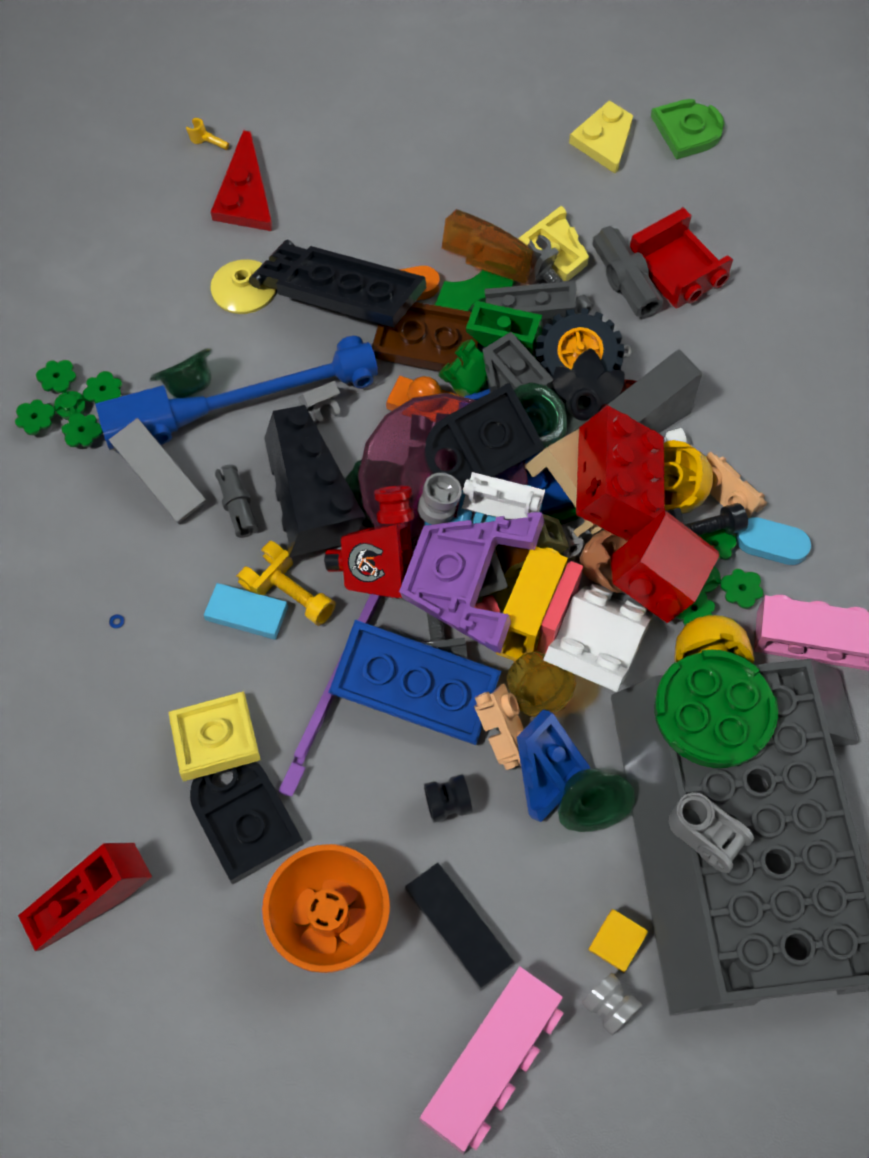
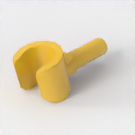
[186,118,229,150]

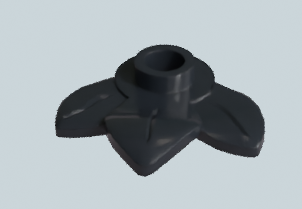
[553,348,625,421]

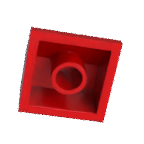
[611,510,719,623]

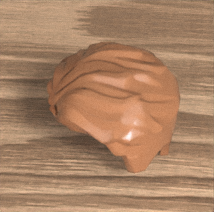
[580,529,627,593]

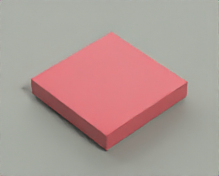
[536,561,583,659]

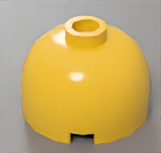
[664,440,713,514]
[674,615,754,664]

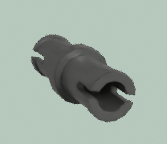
[215,464,258,538]

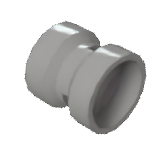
[418,473,462,525]
[582,973,643,1036]

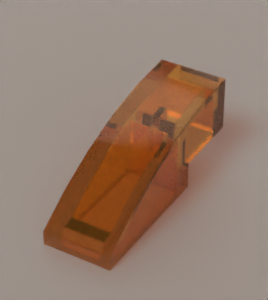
[441,209,534,284]

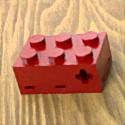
[576,405,665,541]

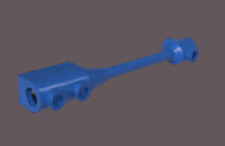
[95,335,378,453]

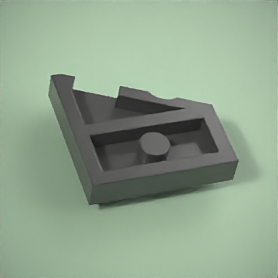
[483,332,554,406]

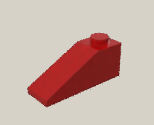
[18,843,152,951]

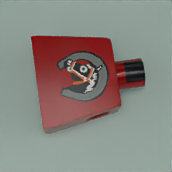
[324,521,413,598]

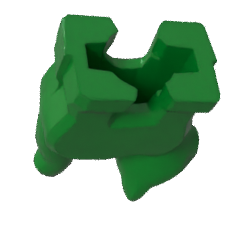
[438,339,488,397]

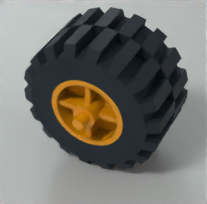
[535,308,625,405]

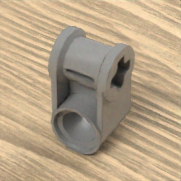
[669,793,754,873]

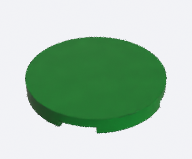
[654,650,778,768]

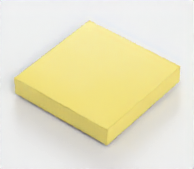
[168,691,261,782]

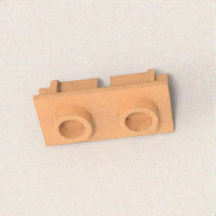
[706,452,767,518]
[474,683,524,770]

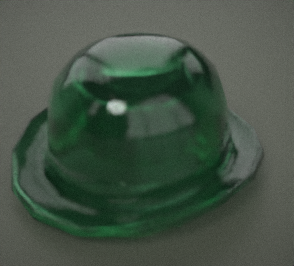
[149,347,213,398]
[514,382,567,452]
[558,769,636,832]

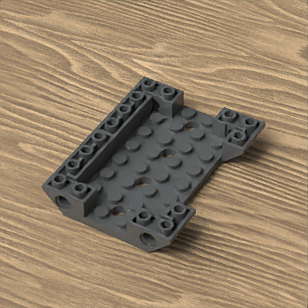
[610,659,869,1016]

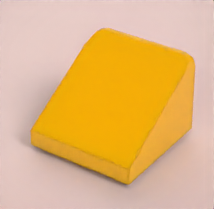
[588,909,648,973]

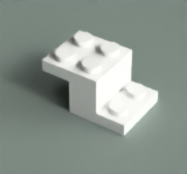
[543,584,654,692]

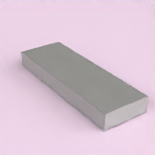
[109,418,206,524]

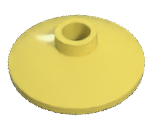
[210,259,276,314]

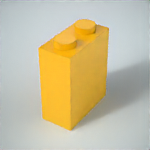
[496,546,568,667]

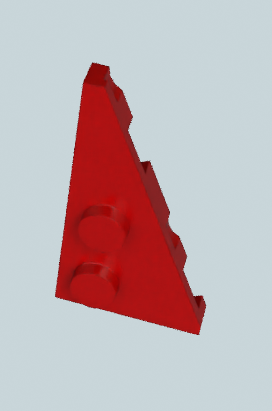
[211,130,273,231]

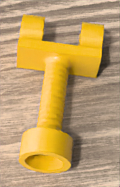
[236,540,336,626]

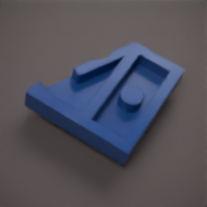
[517,709,591,822]

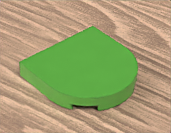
[651,99,724,160]

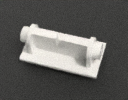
[462,472,545,520]

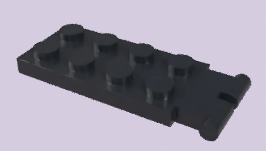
[249,240,426,328]

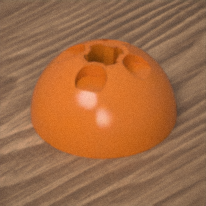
[262,844,390,973]

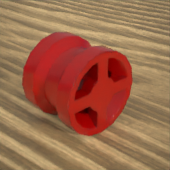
[374,485,415,524]

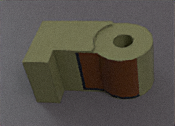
[496,514,569,578]

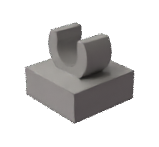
[298,380,340,423]

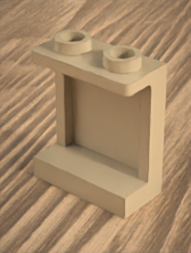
[524,429,602,537]

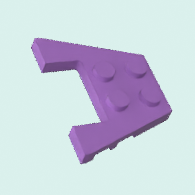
[399,512,544,653]

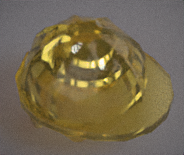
[506,651,577,717]

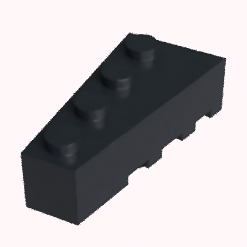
[264,405,365,557]

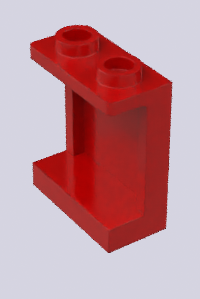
[630,207,733,309]

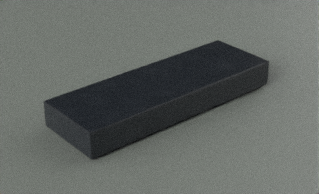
[405,862,514,991]

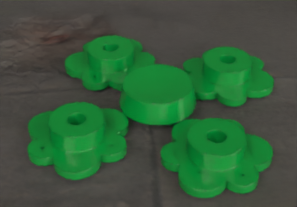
[15,360,122,447]
[675,529,764,626]

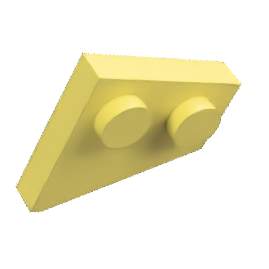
[569,100,633,173]
[518,206,589,281]

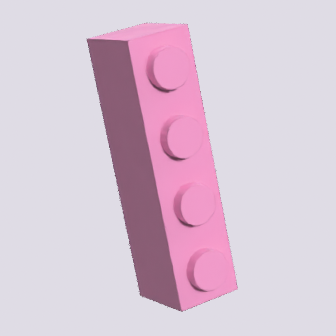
[754,595,869,671]
[419,966,564,1154]

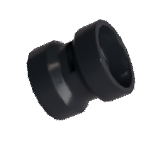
[424,774,473,823]

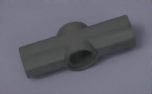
[592,225,663,319]

